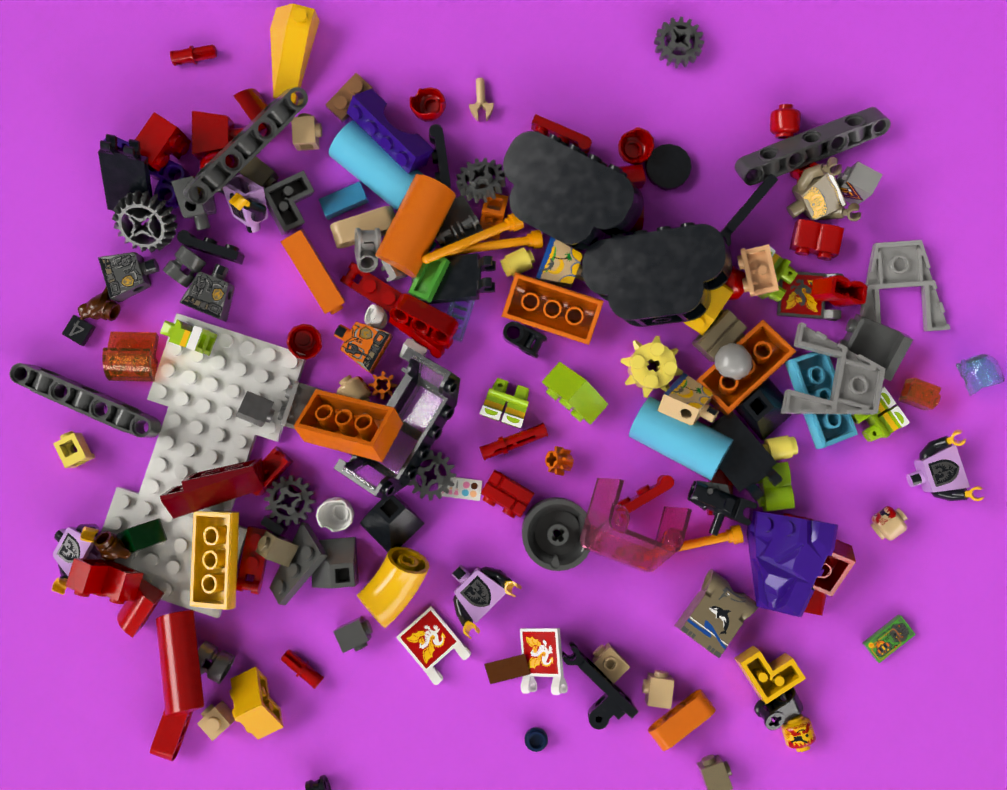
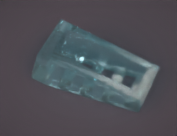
[447,300,475,342]

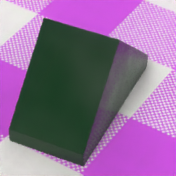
[116,518,167,554]

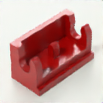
[253,446,294,496]

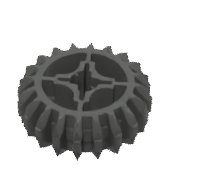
[112,190,178,252]

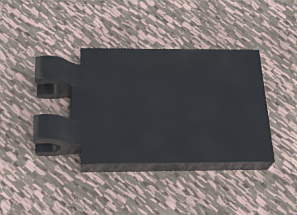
[98,134,153,219]
[720,174,778,246]
[412,253,496,304]
[709,411,783,501]
[562,642,638,718]

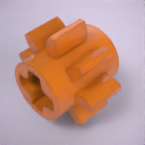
[368,371,398,400]
[545,446,574,476]

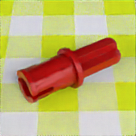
[170,45,217,66]
[281,649,324,689]

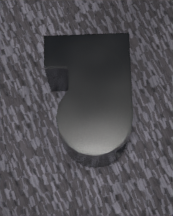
[588,693,625,730]

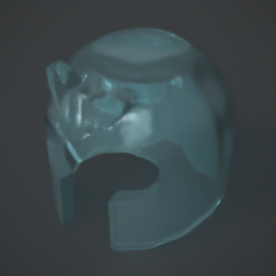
[956,354,1005,396]

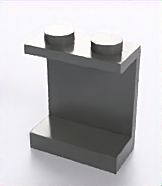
[837,314,913,381]

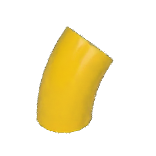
[356,547,430,629]

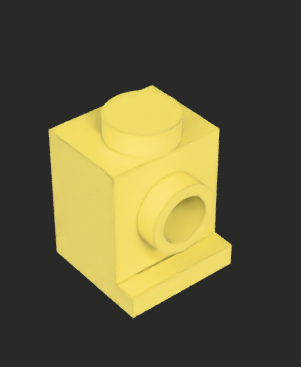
[53,431,95,468]

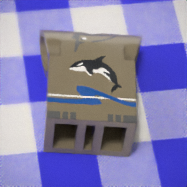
[674,569,759,658]

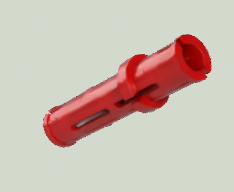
[479,423,548,461]

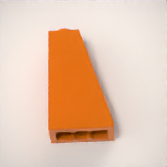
[280,229,345,314]

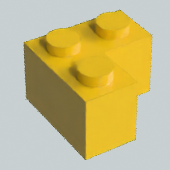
[734,646,806,704]
[229,667,284,740]

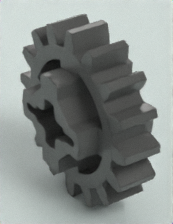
[654,17,704,68]
[456,158,506,203]
[408,450,456,500]
[264,475,316,526]

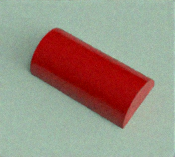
[156,610,204,716]

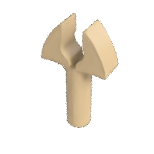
[469,78,494,121]

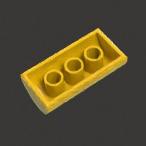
[190,511,239,610]

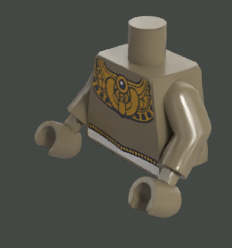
[786,157,861,221]

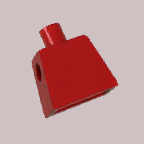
[192,111,244,160]

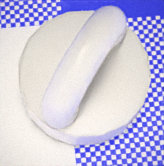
[364,304,387,329]

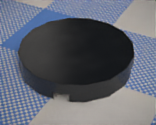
[645,144,692,190]

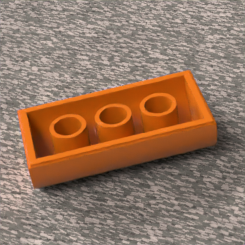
[375,174,456,278]
[501,272,604,345]
[696,320,797,415]

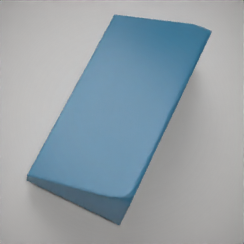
[319,181,369,220]

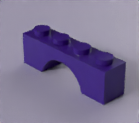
[347,88,434,174]

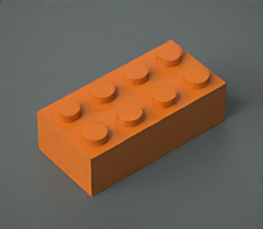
[293,389,403,462]

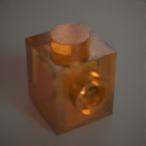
[898,378,941,410]

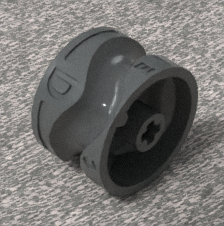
[522,497,594,571]

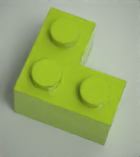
[542,361,608,425]

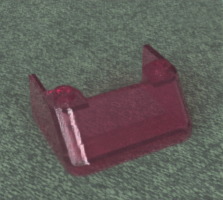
[580,478,692,572]

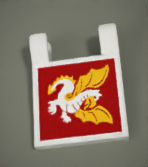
[396,606,471,685]
[520,628,568,695]

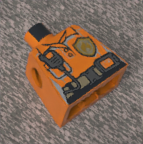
[334,322,393,374]

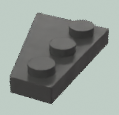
[269,522,328,605]

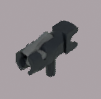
[687,481,757,536]

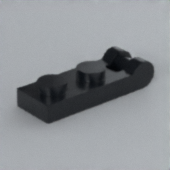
[429,124,451,189]
[177,230,245,265]

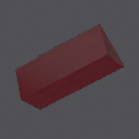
[160,458,264,519]

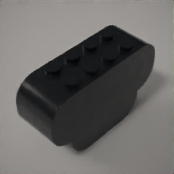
[503,131,644,250]
[582,222,732,327]

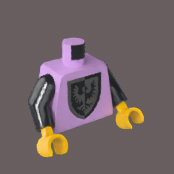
[218,174,268,233]
[906,430,984,501]
[51,524,102,595]
[451,565,522,639]

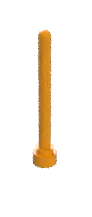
[422,213,524,264]
[434,230,543,256]
[632,524,744,560]

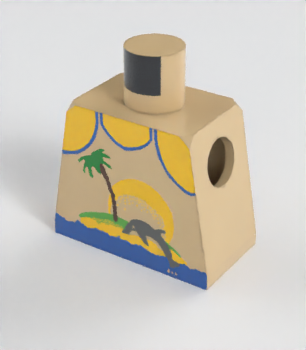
[536,237,584,288]
[657,373,719,425]

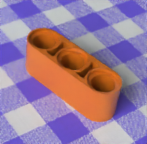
[648,689,716,751]

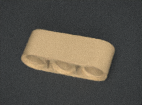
[330,206,395,248]

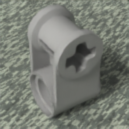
[354,228,381,273]

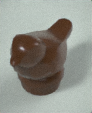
[78,286,120,321]
[94,531,131,562]

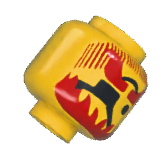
[781,714,816,752]

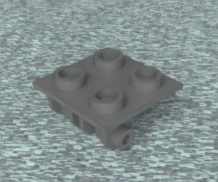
[436,196,483,248]

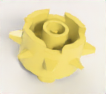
[620,336,683,398]

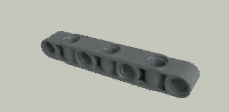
[183,87,308,204]
[735,107,891,185]
[9,363,161,438]

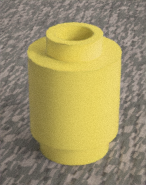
[500,247,535,277]
[762,435,798,461]

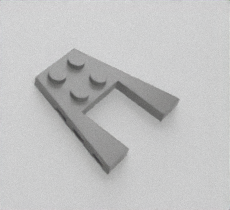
[859,240,950,331]
[781,322,886,415]

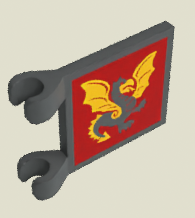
[777,272,844,321]

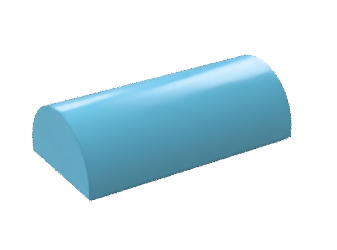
[329,120,424,211]
[785,352,858,449]
[629,396,734,481]

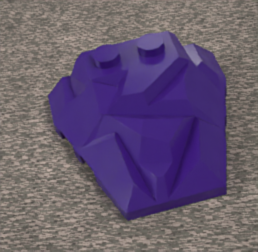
[747,510,838,617]

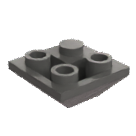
[311,537,359,588]

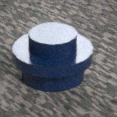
[524,727,548,752]

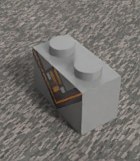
[836,162,883,205]

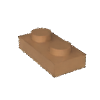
[325,73,373,122]

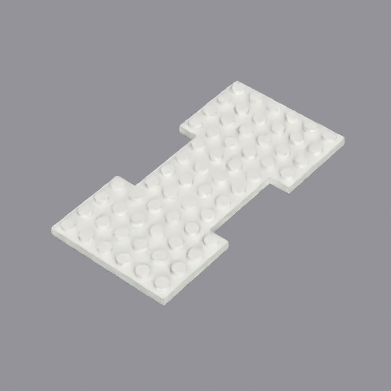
[101,313,306,618]

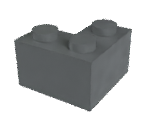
[264,170,315,235]

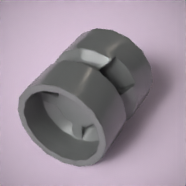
[163,245,207,288]

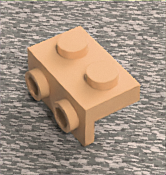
[737,244,779,297]

